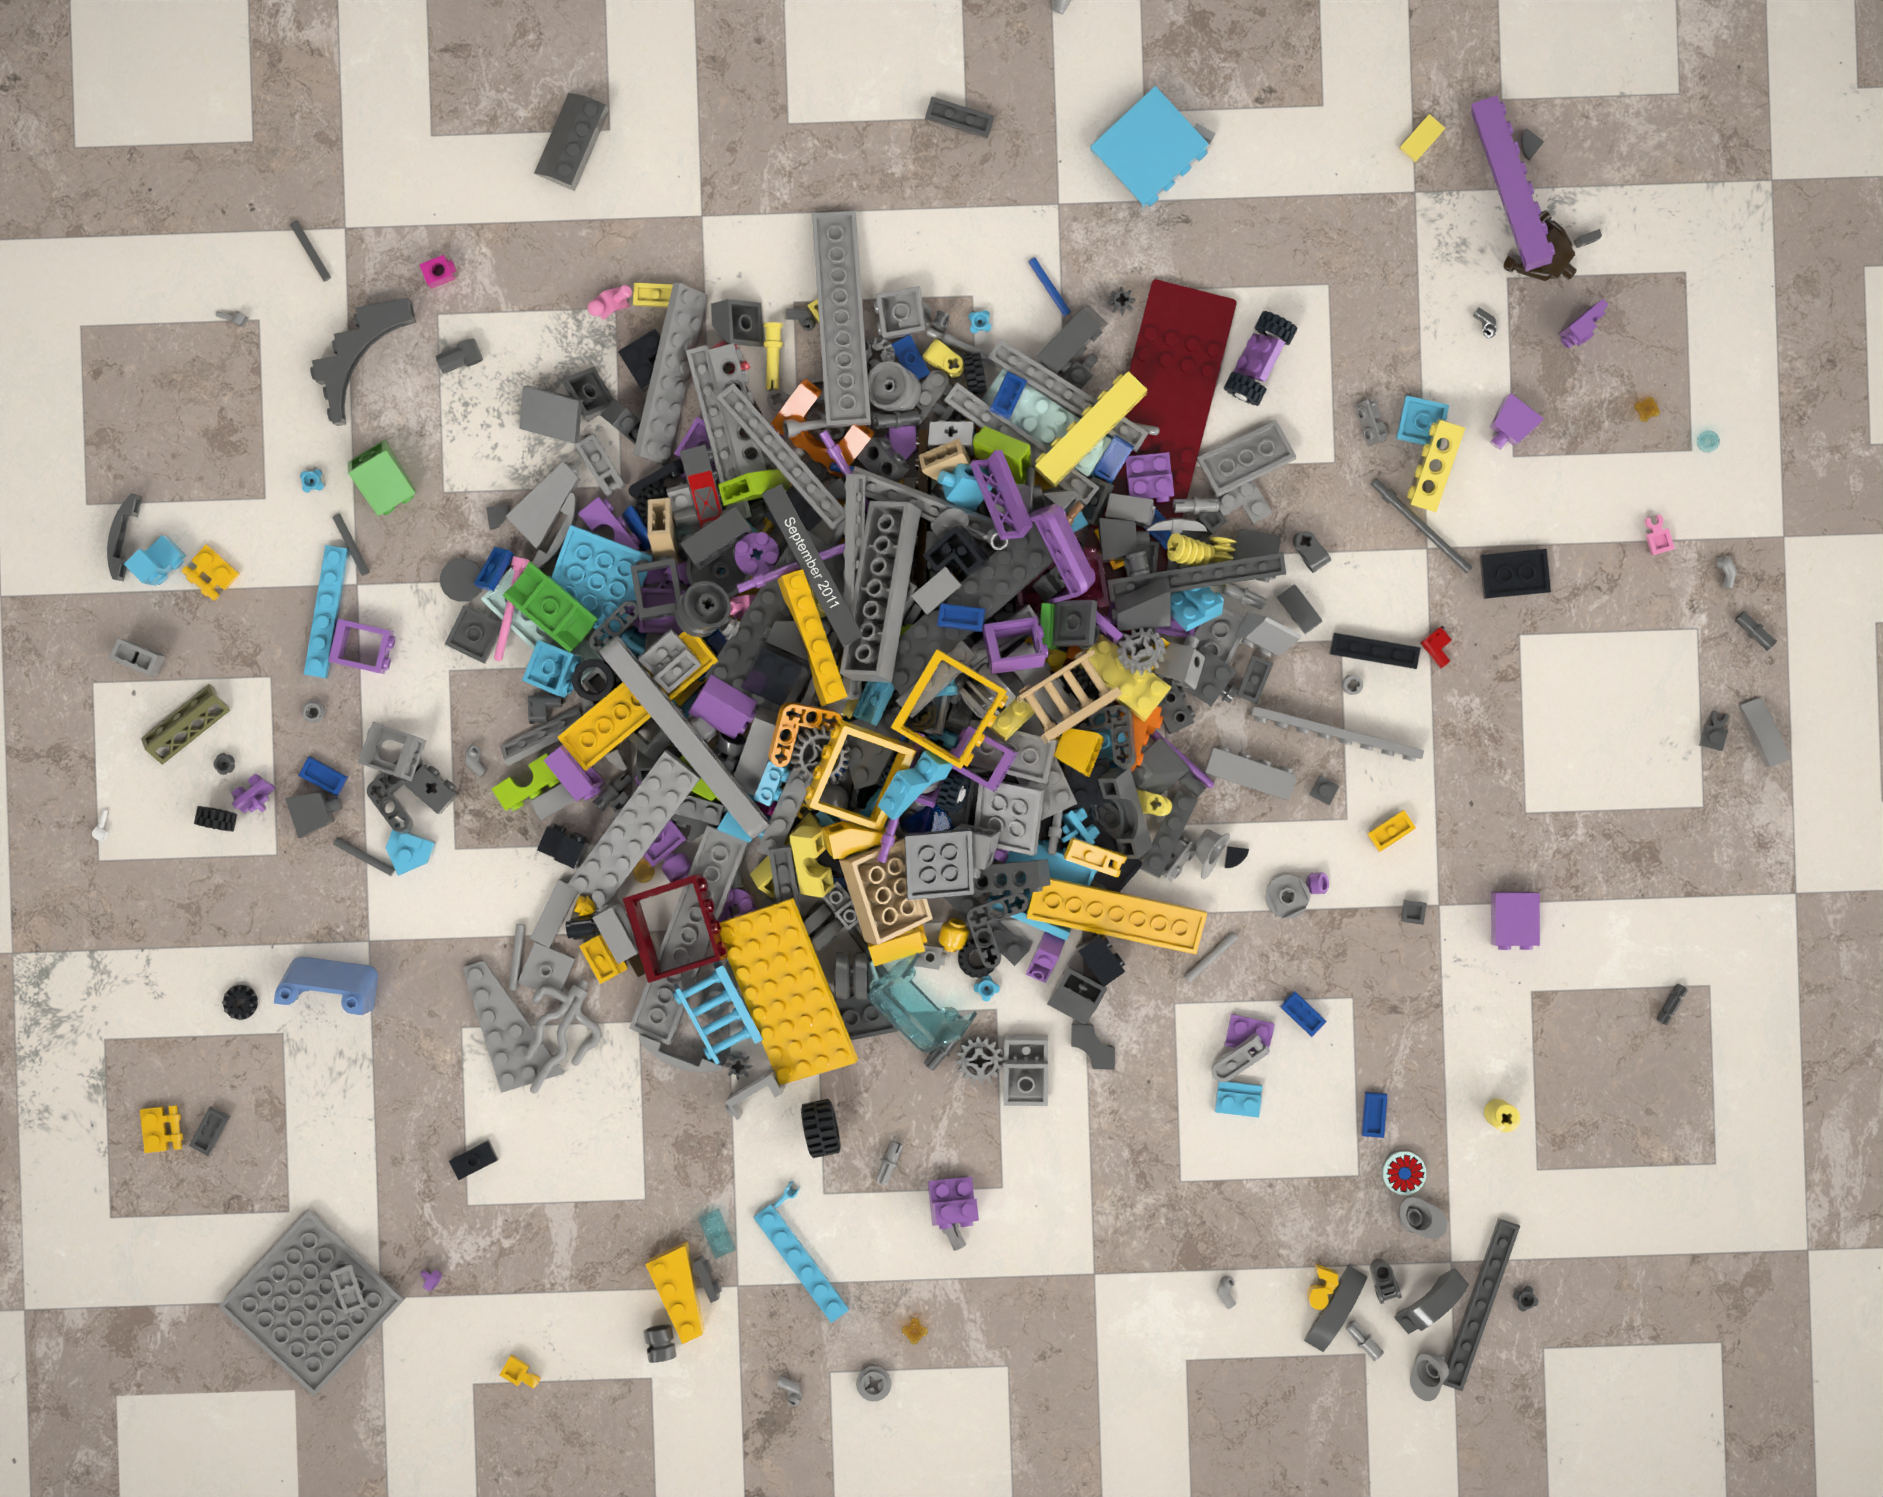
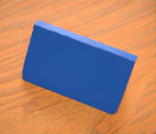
[622,505,651,551]

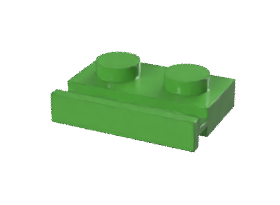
[1041,603,1057,650]

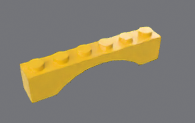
[777,569,847,707]

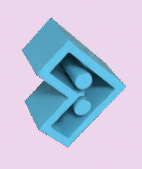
[124,535,187,586]

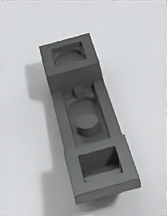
[107,493,143,582]
[1304,1265,1367,1352]

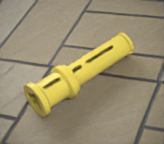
[763,322,783,390]

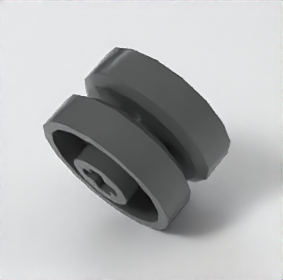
[674,581,731,638]
[803,903,844,953]
[834,952,868,1000]

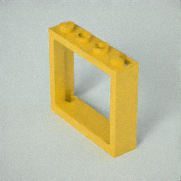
[891,649,1009,769]
[804,719,916,831]

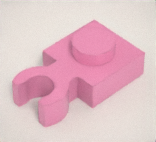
[1644,515,1675,556]

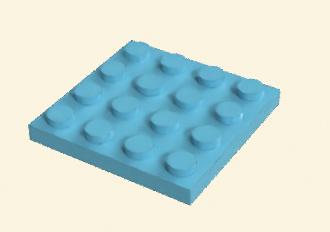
[551,525,654,638]

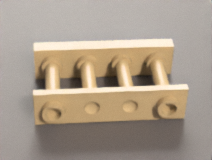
[1016,649,1122,744]

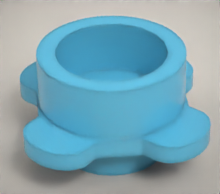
[968,310,991,334]
[300,469,324,493]
[974,975,1000,1002]

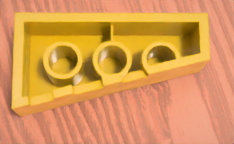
[645,1241,705,1344]

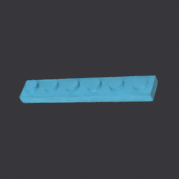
[304,545,349,678]
[753,1203,849,1323]

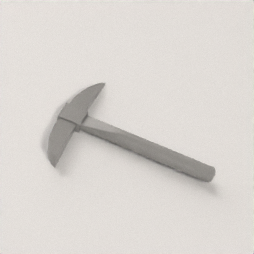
[1146,518,1207,593]

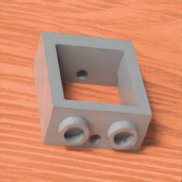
[593,902,639,964]

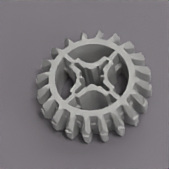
[790,725,850,784]

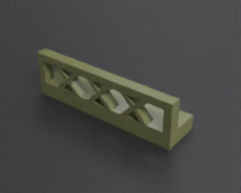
[141,684,231,765]

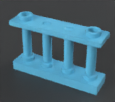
[673,961,763,1065]

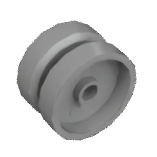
[868,361,921,414]

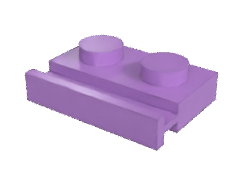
[1224,1014,1275,1055]

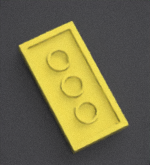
[1079,634,1171,722]

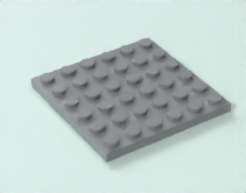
[218,1209,406,1396]

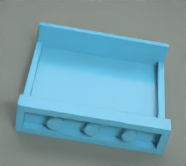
[1090,86,1209,208]
[987,839,1097,941]

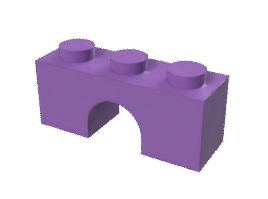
[578,497,642,551]

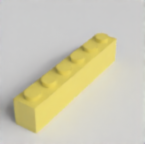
[1035,371,1147,488]

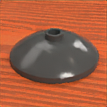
[686,546,751,599]

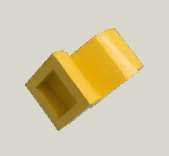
[1307,1263,1339,1310]

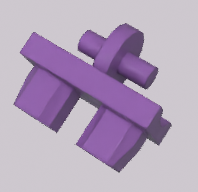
[231,774,275,813]

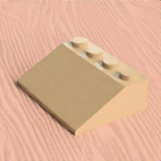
[839,837,933,945]

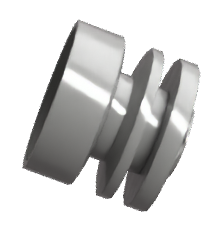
[958,664,1017,719]

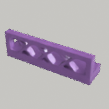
[970,450,1033,540]

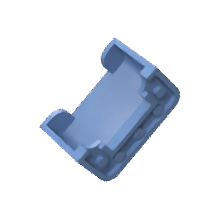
[274,957,378,1015]

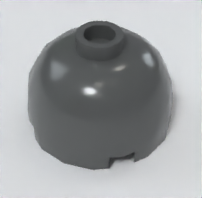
[804,778,849,810]

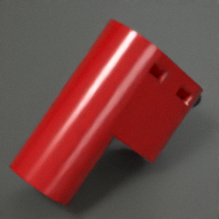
[1420,625,1452,669]

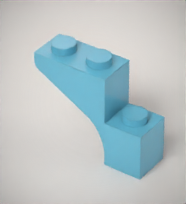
[878,750,953,820]

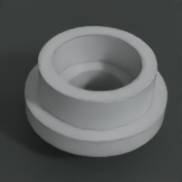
[302,701,325,723]

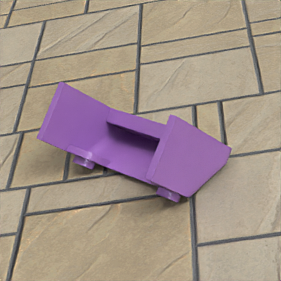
[1010,504,1095,604]

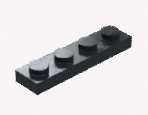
[1329,633,1421,669]

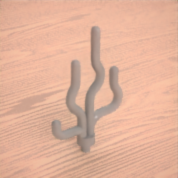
[524,978,601,1094]

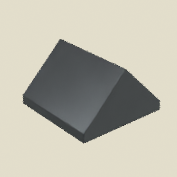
[561,367,613,422]

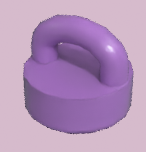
[1307,872,1329,894]
[420,1270,442,1292]

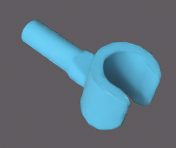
[773,1181,800,1208]

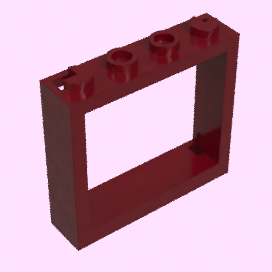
[623,874,728,983]

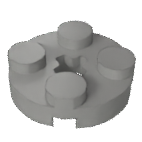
[1265,874,1310,919]

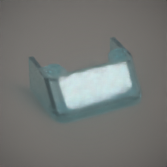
[868,952,977,1053]

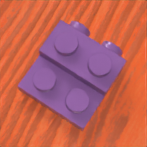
[1559,299,1609,349]
[1125,452,1174,502]
[928,1177,979,1229]

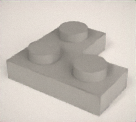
[1212,480,1272,524]

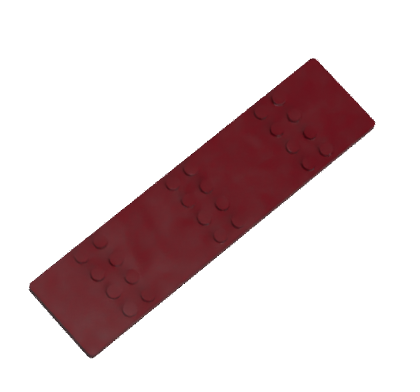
[1070,279,1237,635]

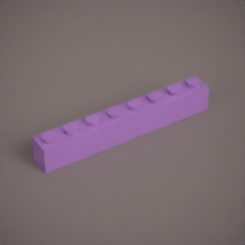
[1471,95,1555,271]

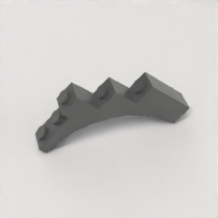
[310,298,416,426]

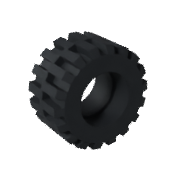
[801,1099,841,1158]

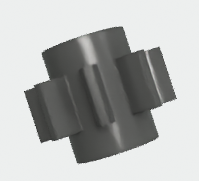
[1108,287,1136,316]
[725,1051,753,1080]

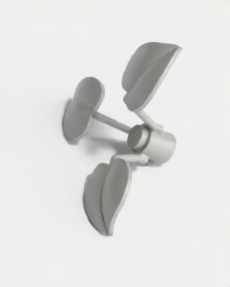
[931,484,1030,558]

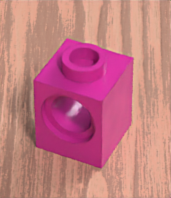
[419,255,457,289]

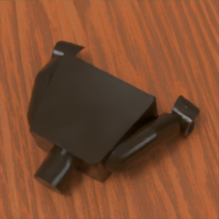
[1503,211,1577,281]

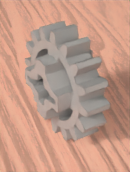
[1117,627,1166,675]
[956,1036,1003,1084]

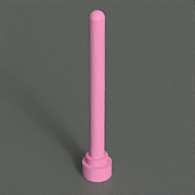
[494,556,530,661]

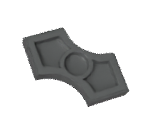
[1071,1024,1115,1070]

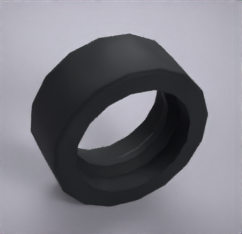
[572,659,616,701]

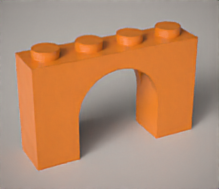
[770,378,875,478]

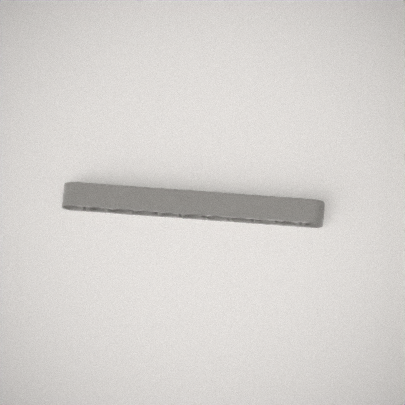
[599,636,771,839]

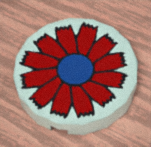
[1382,1151,1426,1195]

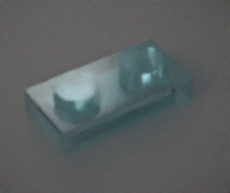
[698,1209,736,1259]

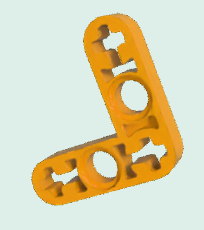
[768,702,843,767]

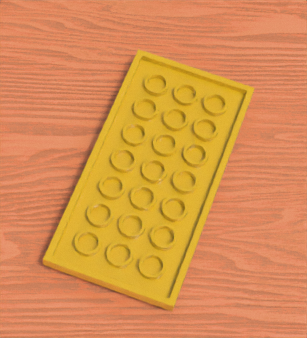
[719,898,859,1085]

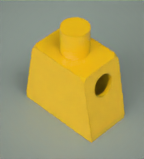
[1053,728,1105,777]

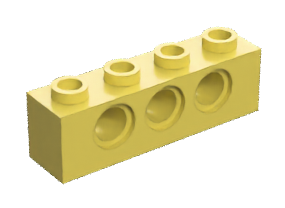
[1407,418,1465,512]

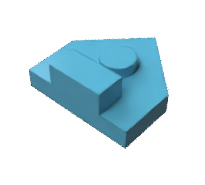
[385,829,435,876]

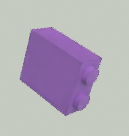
[688,675,757,739]
[1491,892,1540,950]

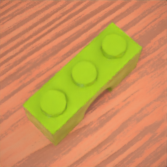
[491,753,560,812]

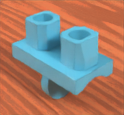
[1061,807,1100,844]

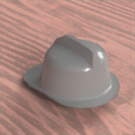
[1195,829,1230,880]
[1397,1197,1448,1239]
[1410,1353,1449,1401]

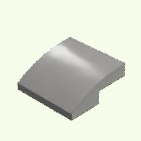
[638,628,702,694]

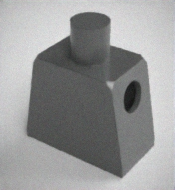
[1098,518,1150,563]
[285,792,343,838]

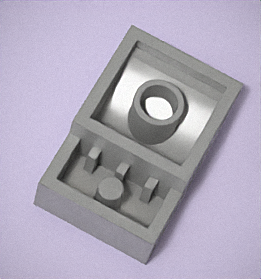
[1004,1034,1048,1106]

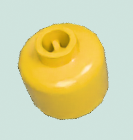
[938,918,969,953]

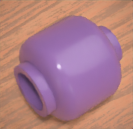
[661,852,692,883]

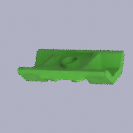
[502,561,598,653]

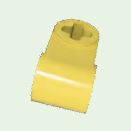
[922,339,964,378]
[1136,789,1172,816]

